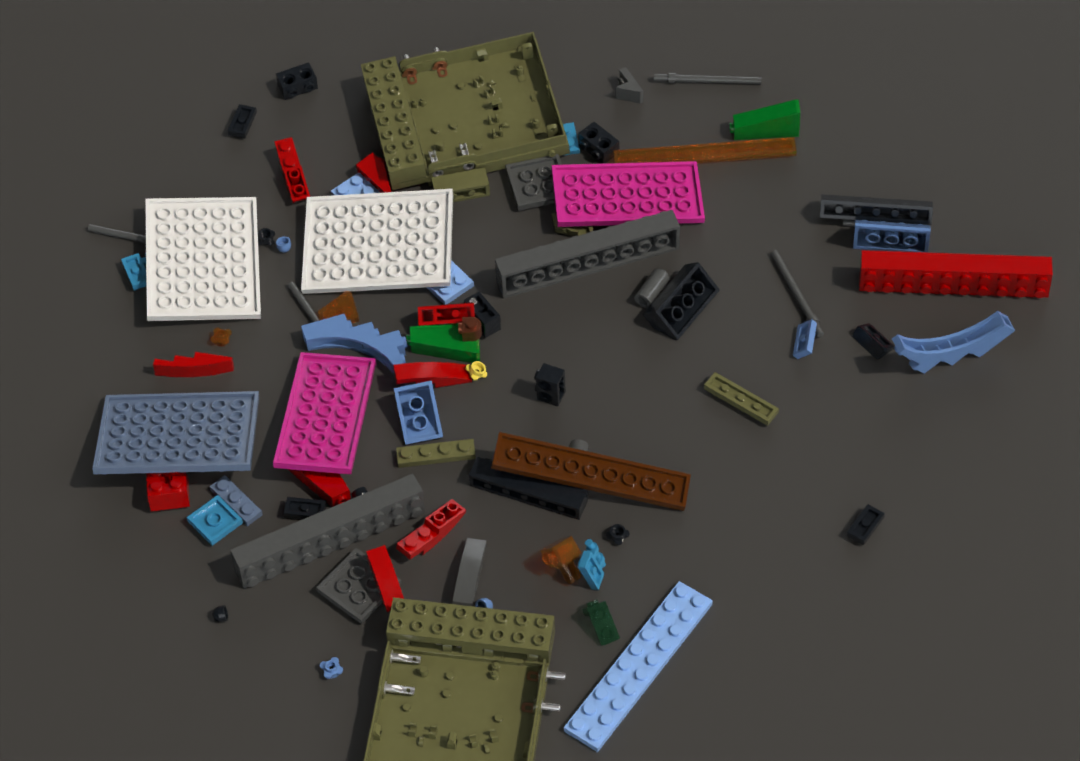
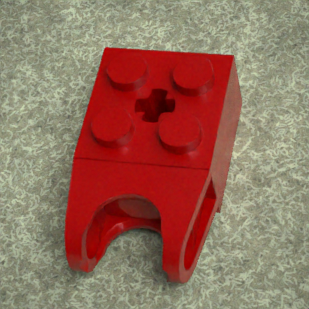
[146,472,190,511]

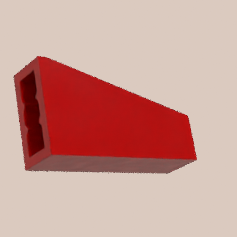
[288,469,351,507]

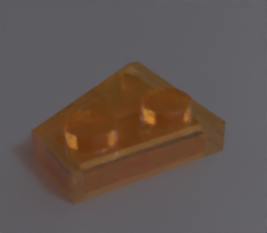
[318,291,359,323]

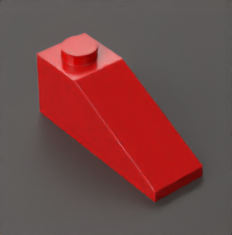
[356,152,391,193]
[417,303,475,326]

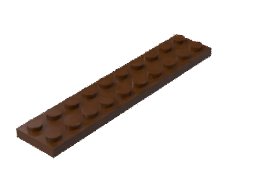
[491,432,691,511]

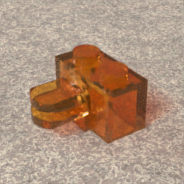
[541,536,581,585]

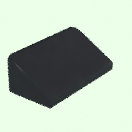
[852,323,894,359]

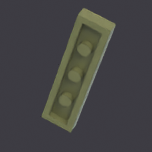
[704,372,779,426]
[396,439,476,468]

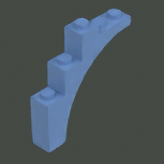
[892,311,1015,374]
[301,313,409,387]

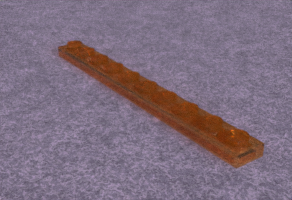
[613,137,797,163]

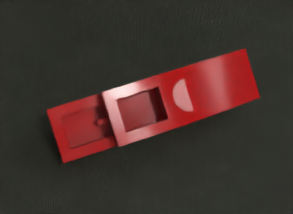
[274,137,310,202]
[396,499,466,560]

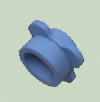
[320,657,343,679]

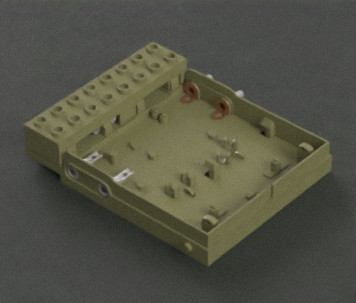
[361,32,570,190]
[364,597,566,761]

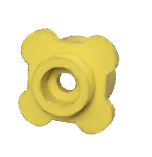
[466,361,487,380]

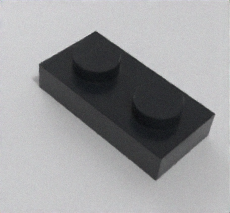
[228,104,257,139]
[284,497,326,519]
[847,504,885,545]

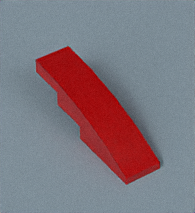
[153,352,234,377]
[393,362,472,388]

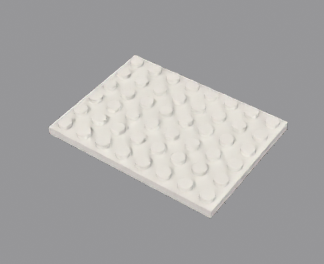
[301,189,453,294]
[146,197,261,321]

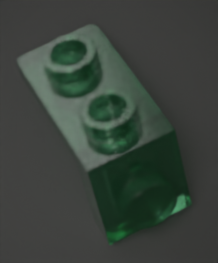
[582,599,620,646]

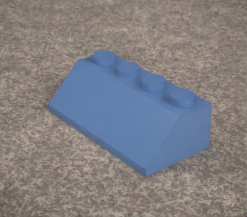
[853,220,931,252]

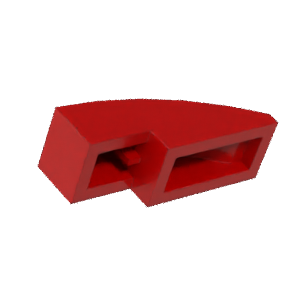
[366,545,404,612]

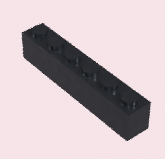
[820,194,933,225]
[469,457,588,520]

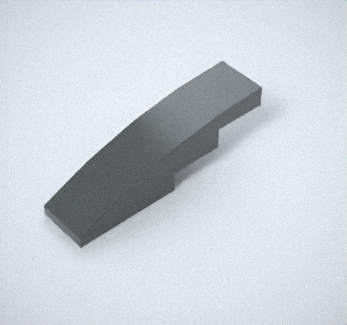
[452,538,487,606]

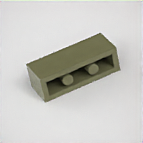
[431,168,490,202]

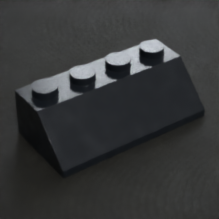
[643,262,720,340]

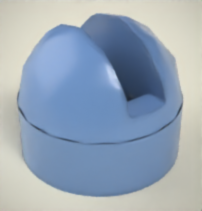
[276,236,291,253]
[475,598,493,609]

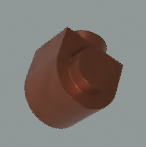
[458,317,482,341]

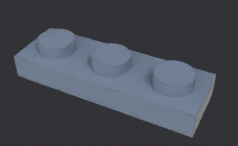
[210,475,263,527]

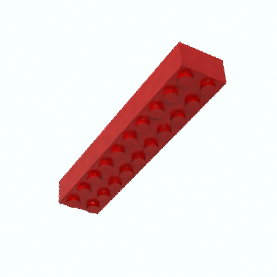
[859,250,1053,298]

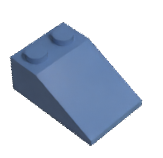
[394,380,443,445]

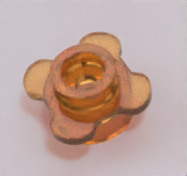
[211,328,232,346]

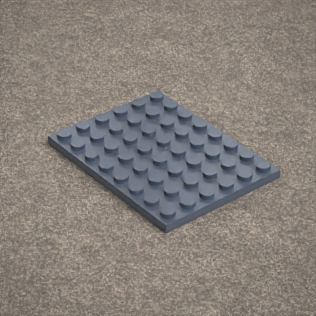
[92,391,259,475]

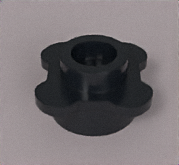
[258,228,275,246]
[606,524,630,545]

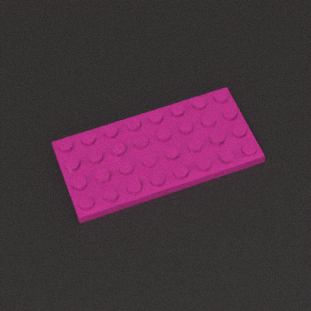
[551,161,705,227]
[273,352,376,474]

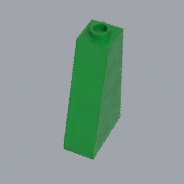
[729,99,801,140]
[406,323,480,363]

